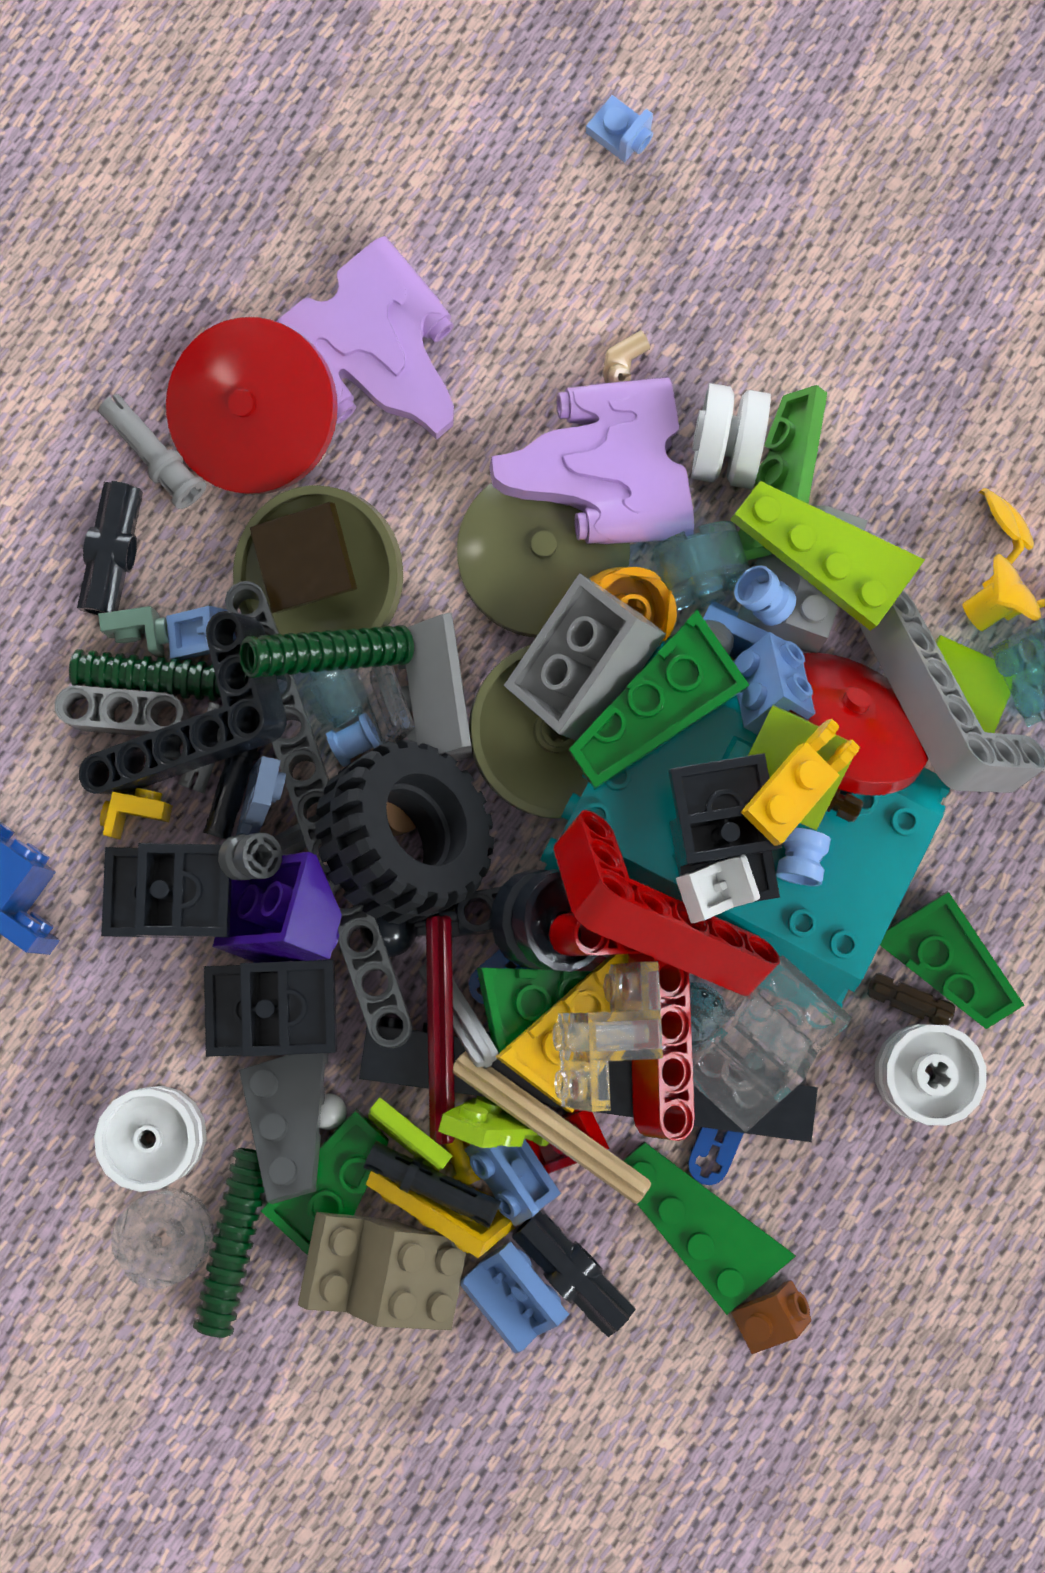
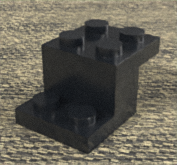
[668,753,782,902]
[101,843,232,938]
[204,960,337,1057]

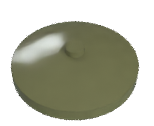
[457,483,630,638]
[233,485,403,635]
[469,645,589,819]

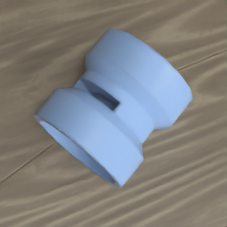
[734,565,796,626]
[776,828,831,886]

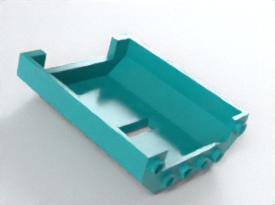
[540,637,951,1021]

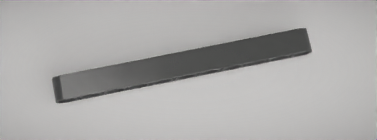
[225,581,412,1048]

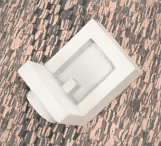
[676,855,760,924]

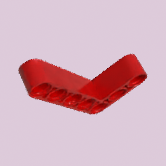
[554,810,780,996]
[549,913,695,1141]

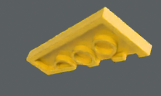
[496,954,660,1112]

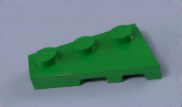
[880,891,1025,1029]
[261,1108,389,1255]

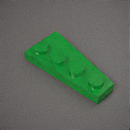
[569,610,749,790]

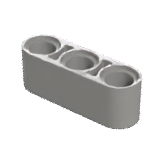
[55,685,190,736]

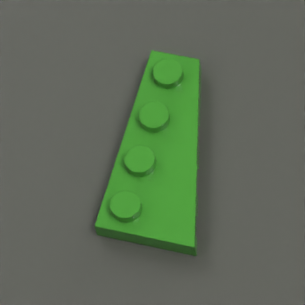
[723,385,828,563]

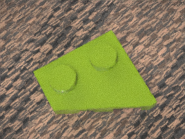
[438,1096,549,1148]

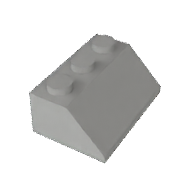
[737,506,868,653]
[504,573,666,741]
[397,613,473,760]

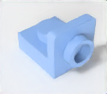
[585,95,653,163]
[166,606,236,660]

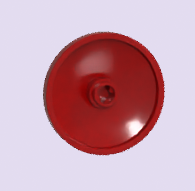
[166,317,338,495]
[788,653,929,795]

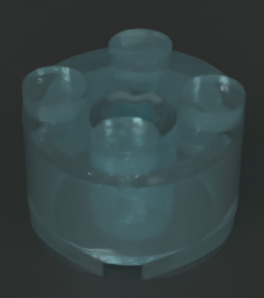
[653,521,750,610]

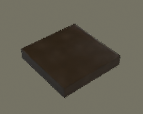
[249,502,357,613]

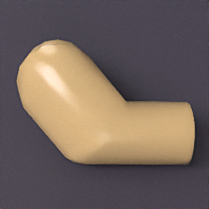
[602,330,650,383]

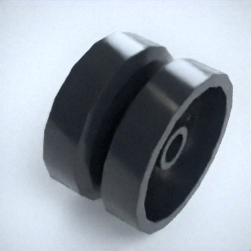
[490,869,598,972]

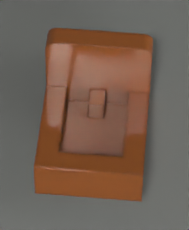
[731,1280,811,1354]

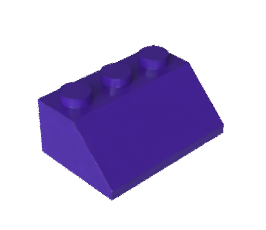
[212,852,342,963]

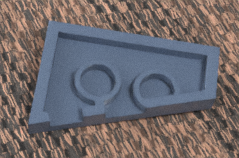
[236,756,286,835]

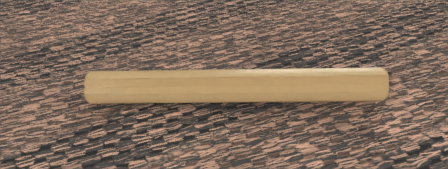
[453,1051,651,1204]

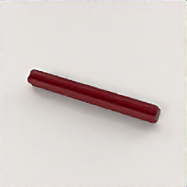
[426,915,455,1145]

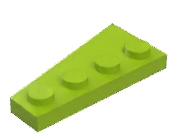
[730,481,925,631]

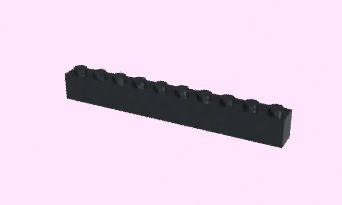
[359,1017,818,1143]

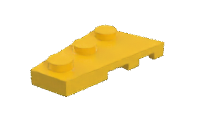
[366,1171,518,1258]

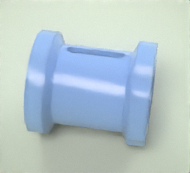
[326,712,383,767]

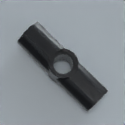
[77,481,143,616]
[512,1209,636,1338]

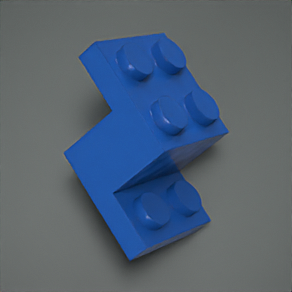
[0,822,60,955]

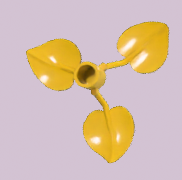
[962,488,1045,631]

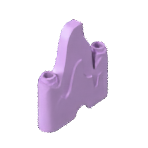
[276,236,454,439]
[489,377,694,544]

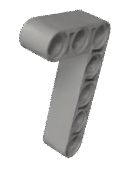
[859,591,1045,793]

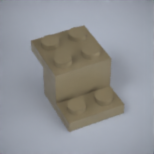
[298,1212,466,1330]

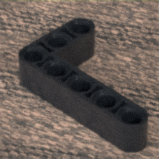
[79,611,287,794]

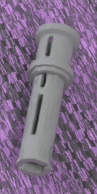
[99,394,206,509]

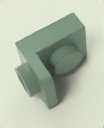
[98,606,169,657]

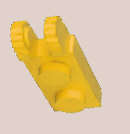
[741,718,860,846]

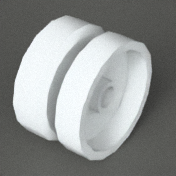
[691,383,771,489]
[875,1024,986,1126]
[94,1086,207,1192]

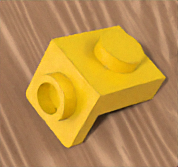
[100,788,173,840]

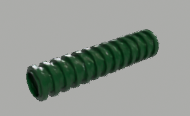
[239,625,414,678]
[69,649,249,702]
[193,1148,265,1338]

